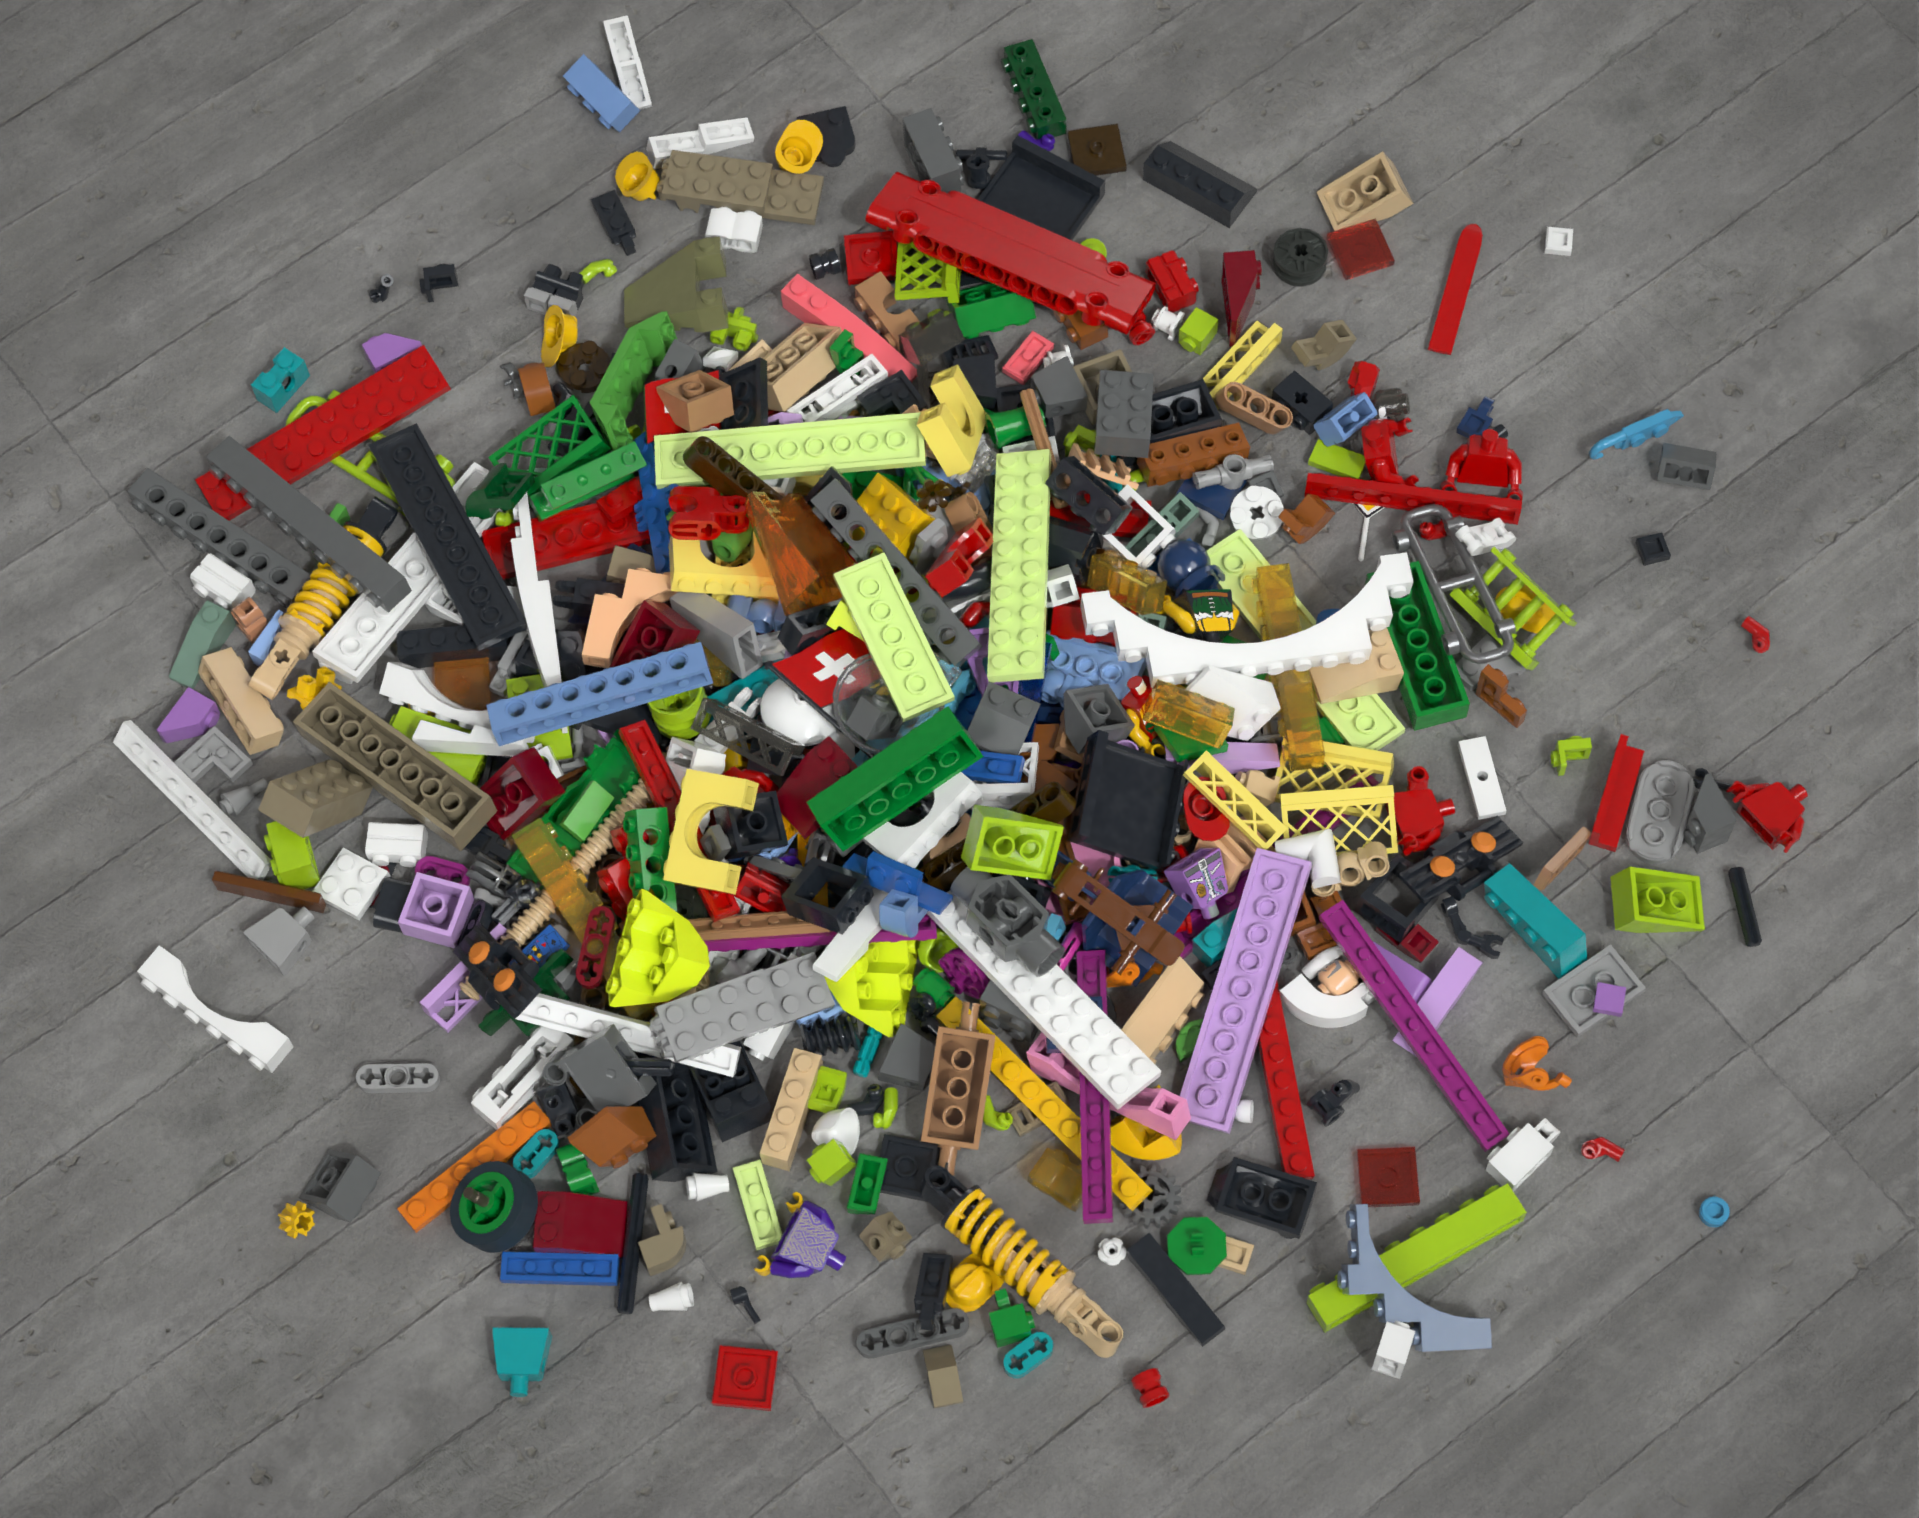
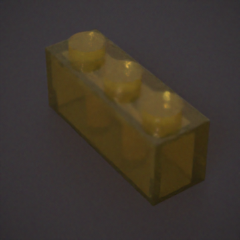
[1087,550,1167,615]
[1142,679,1235,749]

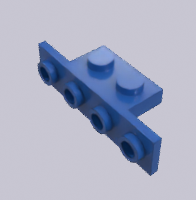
[842,851,954,915]

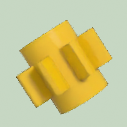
[278,1201,315,1239]

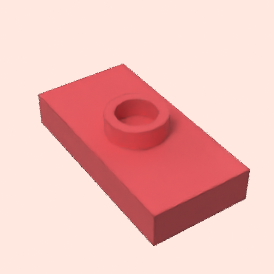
[1002,331,1054,385]

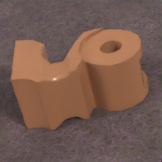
[231,597,268,644]

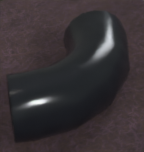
[943,556,992,601]

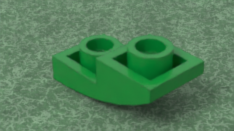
[830,329,864,380]

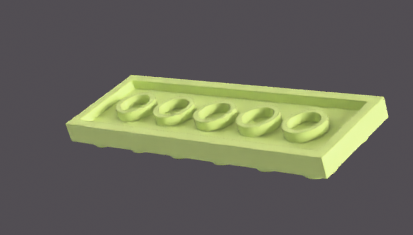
[833,553,955,722]

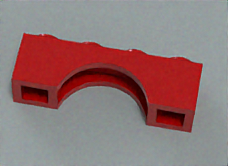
[925,517,994,598]

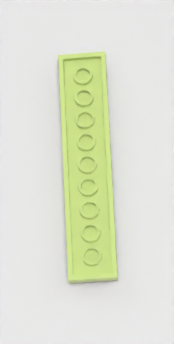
[654,412,926,489]
[987,449,1051,683]
[1206,529,1405,751]

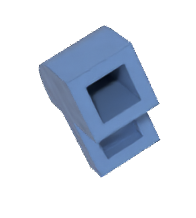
[879,889,928,938]

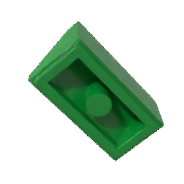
[847,1153,888,1215]

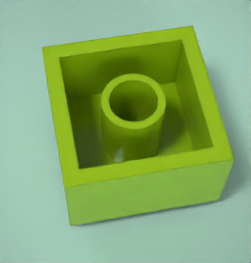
[264,821,321,890]

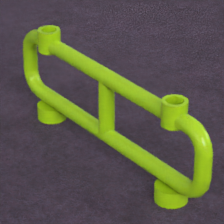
[286,390,456,517]

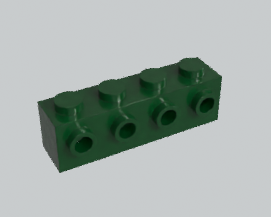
[1001,39,1067,139]

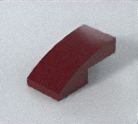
[1374,908,1439,963]

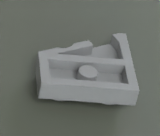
[910,517,949,574]
[1456,634,1526,691]

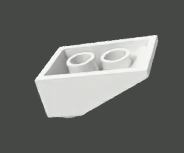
[1176,666,1281,741]

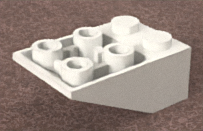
[665,737,726,835]

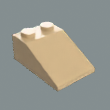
[1317,151,1413,234]
[1308,627,1404,704]

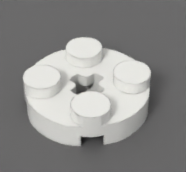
[1230,486,1284,540]

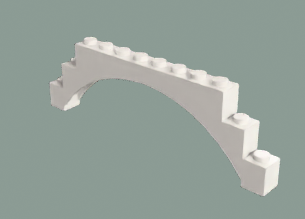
[1080,552,1413,689]

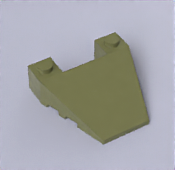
[624,236,729,332]

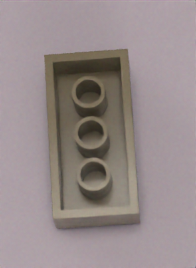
[258,760,373,838]

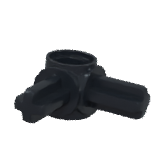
[491,875,542,926]

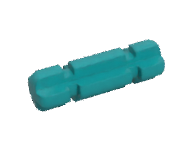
[853,1026,883,1078]

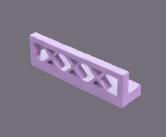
[420,923,524,1033]

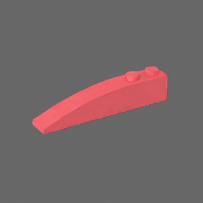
[781,274,919,383]

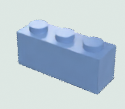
[563,54,641,132]

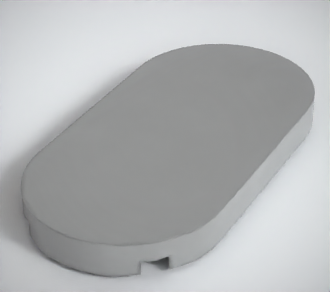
[1625,760,1695,864]

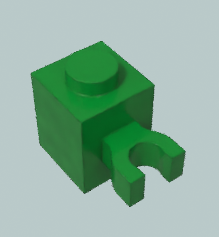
[989,1288,1035,1348]

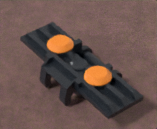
[1398,815,1523,904]
[453,922,542,1019]

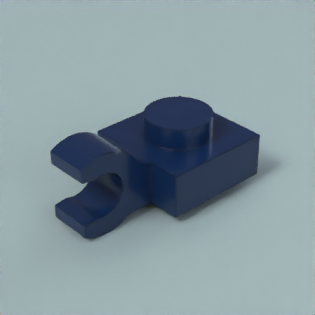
[1456,396,1495,438]

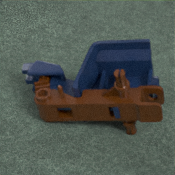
[1041,850,1193,987]

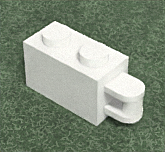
[1486,1118,1561,1192]

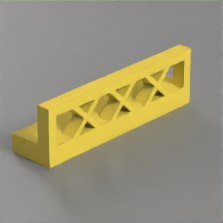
[1203,321,1283,410]
[1183,750,1287,850]

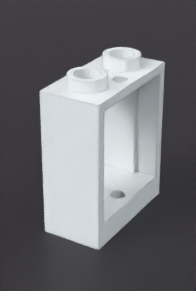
[1090,484,1176,571]

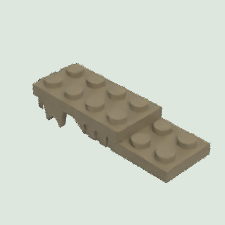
[657,150,824,225]

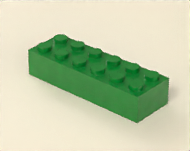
[1365,561,1470,731]
[807,706,984,852]

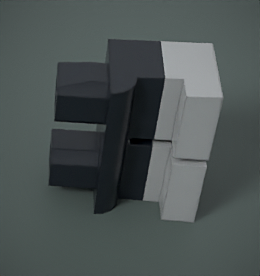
[524,264,584,316]

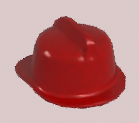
[1183,776,1230,842]

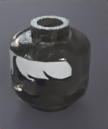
[1371,388,1410,422]

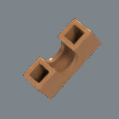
[854,271,925,355]

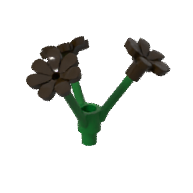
[903,466,971,512]

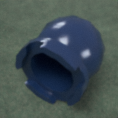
[1158,539,1225,599]

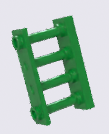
[528,441,647,522]

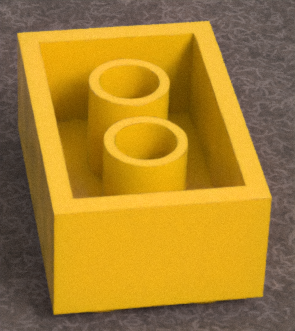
[857,473,936,564]

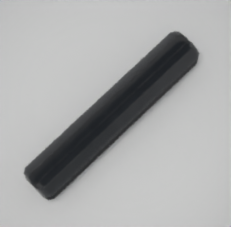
[1728,867,1762,947]

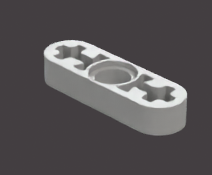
[356,1063,440,1093]

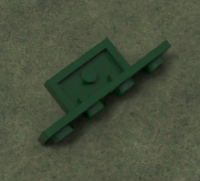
[478,949,574,1037]

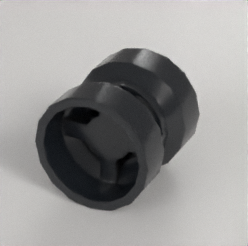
[809,248,841,280]

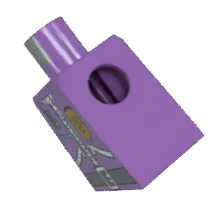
[1164,848,1228,919]

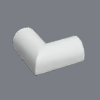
[1275,829,1341,889]

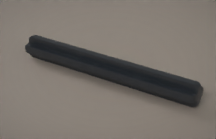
[617,1173,649,1314]

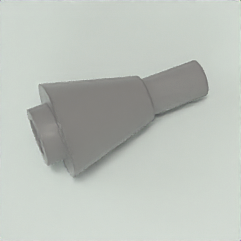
[219,778,268,817]

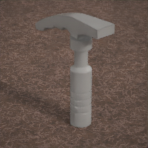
[561,724,585,772]

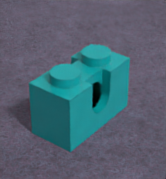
[251,347,310,413]

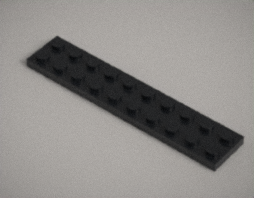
[368,423,527,651]

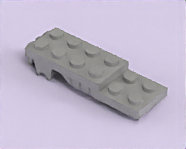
[649,952,835,1063]

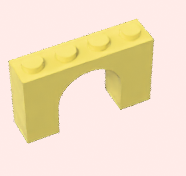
[917,364,986,477]
[669,531,784,598]
[663,769,759,895]

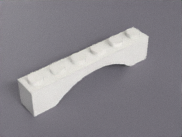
[922,564,1080,645]
[379,662,535,743]
[137,946,293,1073]

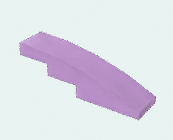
[1393,947,1483,1057]

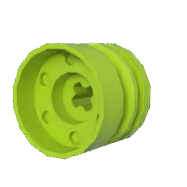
[647,667,711,739]

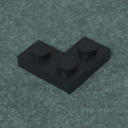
[857,369,929,417]

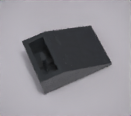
[688,1041,773,1142]

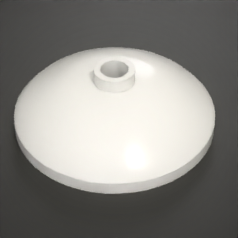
[760,678,844,746]

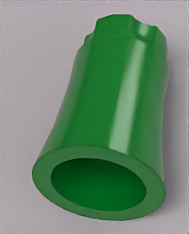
[985,404,1046,450]

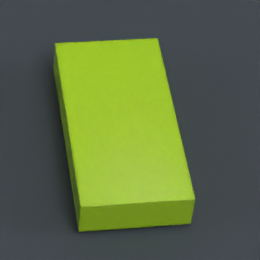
[1308,439,1366,479]

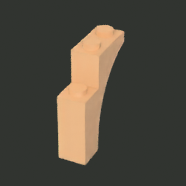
[582,568,678,668]

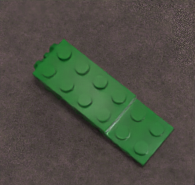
[506,729,641,890]

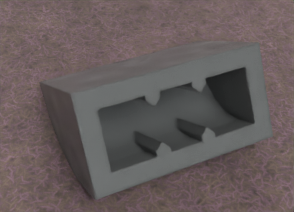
[1657,443,1717,490]

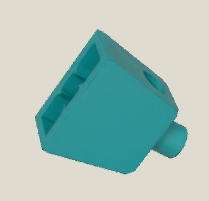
[493,1328,552,1397]

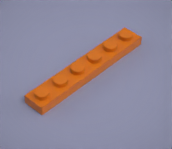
[397,1101,552,1233]

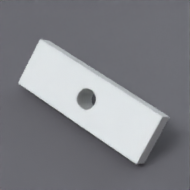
[1458,736,1506,820]

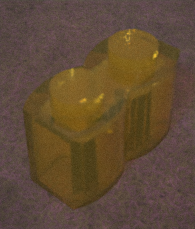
[1028,1148,1082,1212]

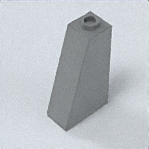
[670,592,763,679]

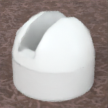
[1235,1100,1254,1123]

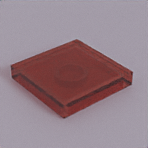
[1327,218,1395,280]
[1357,1147,1420,1208]

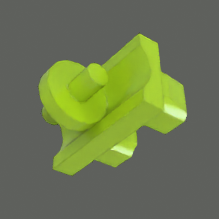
[710,307,758,352]

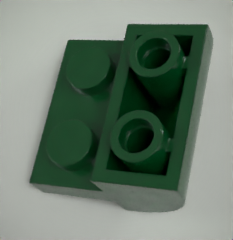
[465,463,535,519]

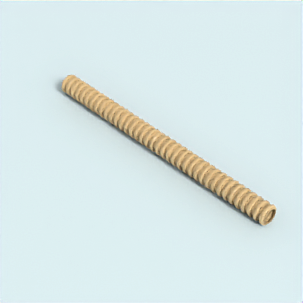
[459,746,669,1001]

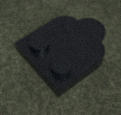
[796,106,856,167]

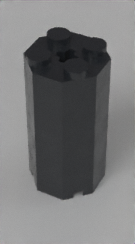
[988,502,1104,586]

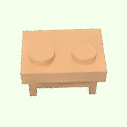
[1065,443,1139,489]
[1194,816,1276,894]

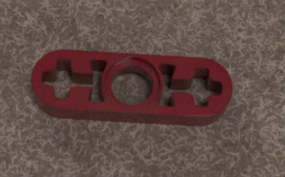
[576,906,615,989]

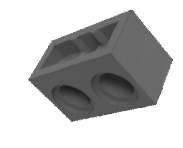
[846,694,904,740]

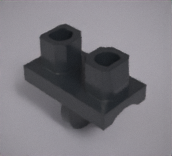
[537,1082,580,1137]

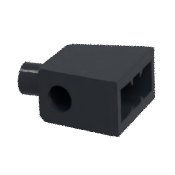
[951,354,997,411]

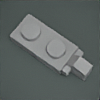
[489,629,530,697]

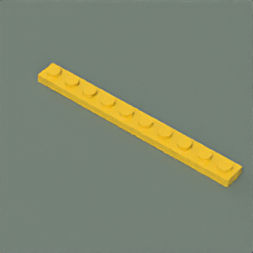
[937,996,1153,1211]

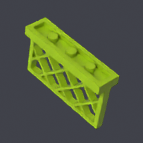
[894,242,961,303]

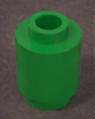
[913,968,955,1009]

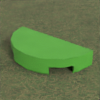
[1176,1019,1203,1063]

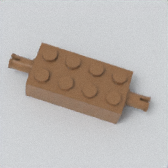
[921,1001,996,1176]

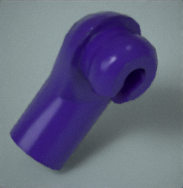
[1018,130,1055,152]

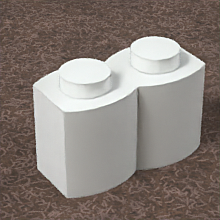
[705,207,763,253]

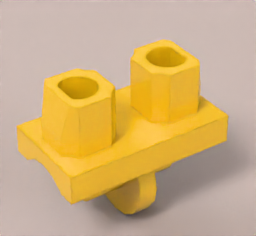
[287,666,342,710]

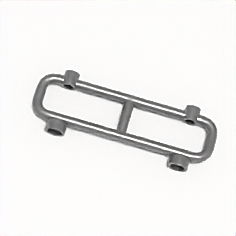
[1392,504,1516,664]

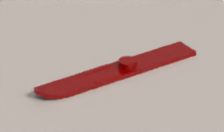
[1428,224,1483,356]

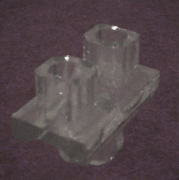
[954,442,999,494]

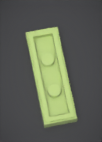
[733,1160,782,1250]

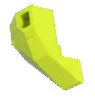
[606,889,710,1007]
[824,940,920,1038]

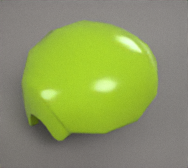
[917,928,958,973]

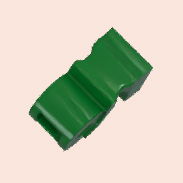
[556,1143,600,1196]

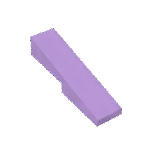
[1164,742,1280,774]

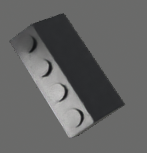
[1143,141,1257,228]
[1117,379,1222,467]
[637,1062,718,1182]

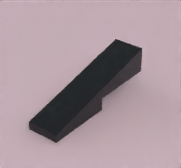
[1127,1233,1225,1347]

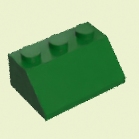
[945,282,1036,339]

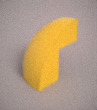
[1111,1084,1182,1160]

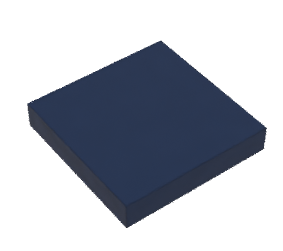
[1176,477,1248,520]

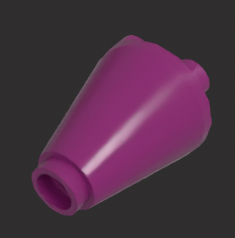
[939,946,990,999]

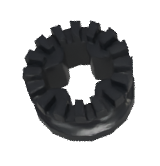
[908,992,936,1021]

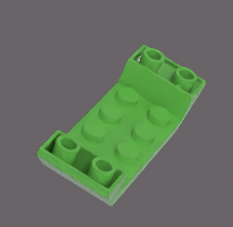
[590,311,678,452]

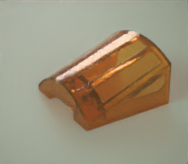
[745,491,856,617]

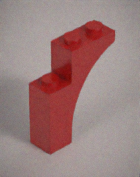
[596,805,656,921]

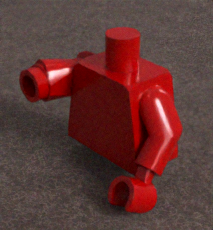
[1385,766,1455,856]

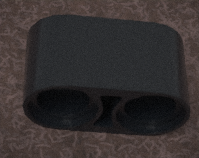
[373,877,413,933]

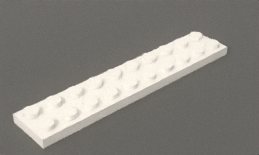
[312,462,503,683]
[927,891,1161,1110]

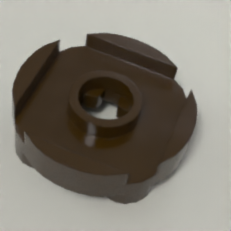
[558,341,610,393]

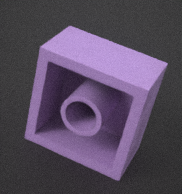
[398,872,474,948]

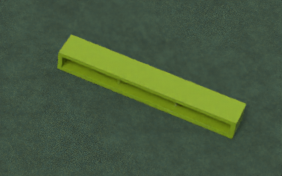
[1306,1183,1527,1333]

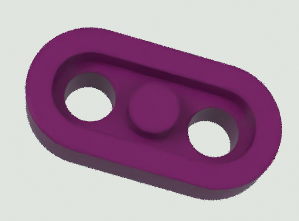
[415,856,470,886]

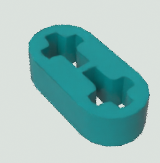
[513,1129,560,1179]
[1003,1332,1053,1379]

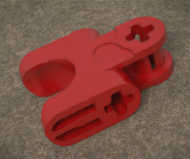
[668,486,750,540]

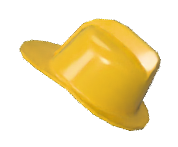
[775,120,823,174]
[615,151,660,201]
[541,305,578,368]
[1495,584,1556,633]
[946,1253,1005,1313]

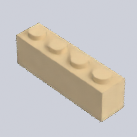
[198,647,284,755]
[760,1048,823,1171]

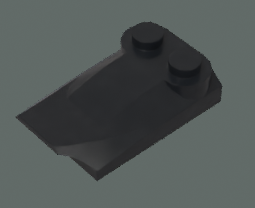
[1206,1157,1317,1239]

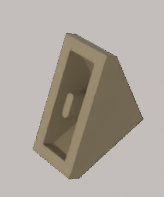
[923,1344,963,1409]

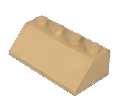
[763,323,842,412]
[1121,956,1205,1064]

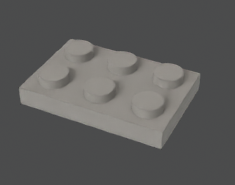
[1542,944,1646,1038]

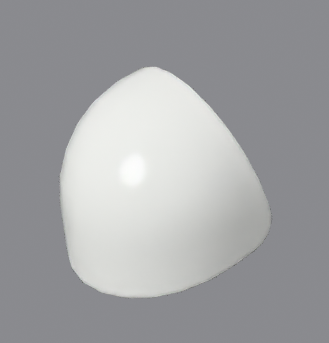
[812,1108,860,1155]

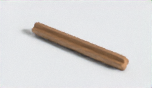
[1020,388,1068,509]

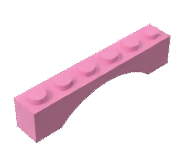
[1026,1032,1191,1140]

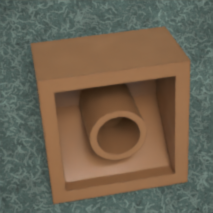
[656,370,734,432]

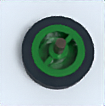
[450,1161,538,1253]

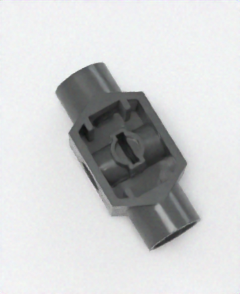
[950,867,1065,977]

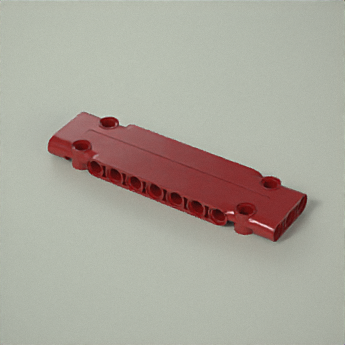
[865,172,1156,335]

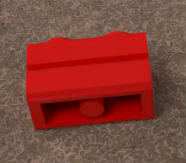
[1146,250,1199,313]
[733,862,790,913]

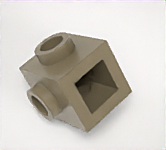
[859,1211,912,1262]

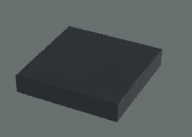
[879,1134,941,1202]

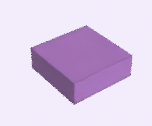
[1593,982,1626,1017]

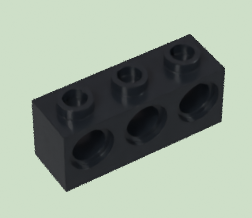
[1045,456,1133,535]
[777,599,843,656]

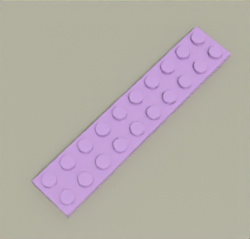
[1180,848,1312,1134]

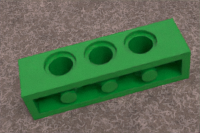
[623,807,677,912]

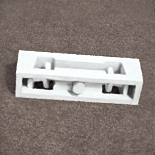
[787,354,888,423]
[471,1026,574,1130]

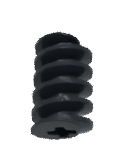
[800,1016,861,1056]

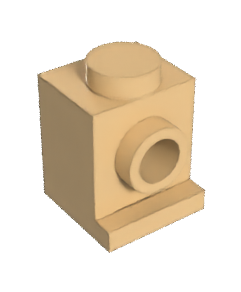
[1235,770,1280,807]

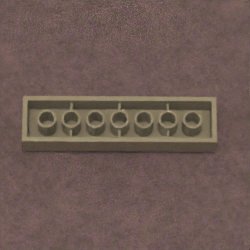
[293,682,497,851]

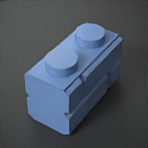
[1314,392,1378,447]

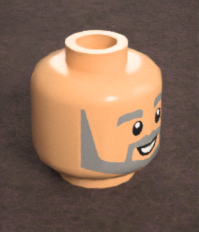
[1317,959,1360,996]

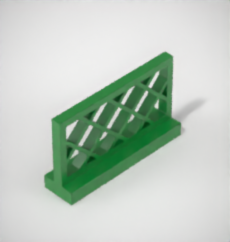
[488,395,611,509]

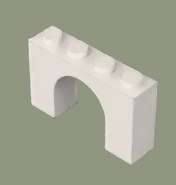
[862,772,982,868]

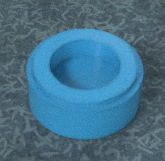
[1699,1197,1730,1228]

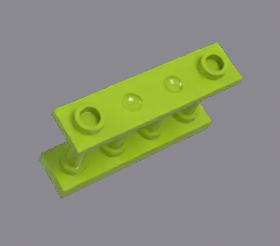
[1449,547,1577,671]

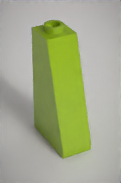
[389,706,488,787]

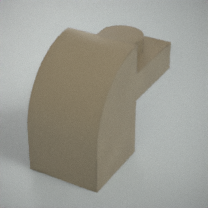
[1291,320,1357,371]
[638,1204,686,1277]

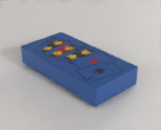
[509,924,570,968]

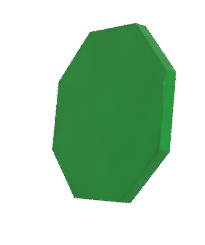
[1167,1217,1227,1275]

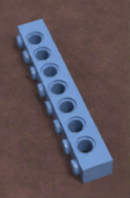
[486,642,713,746]

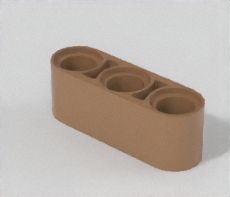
[1215,382,1293,435]
[945,492,993,566]

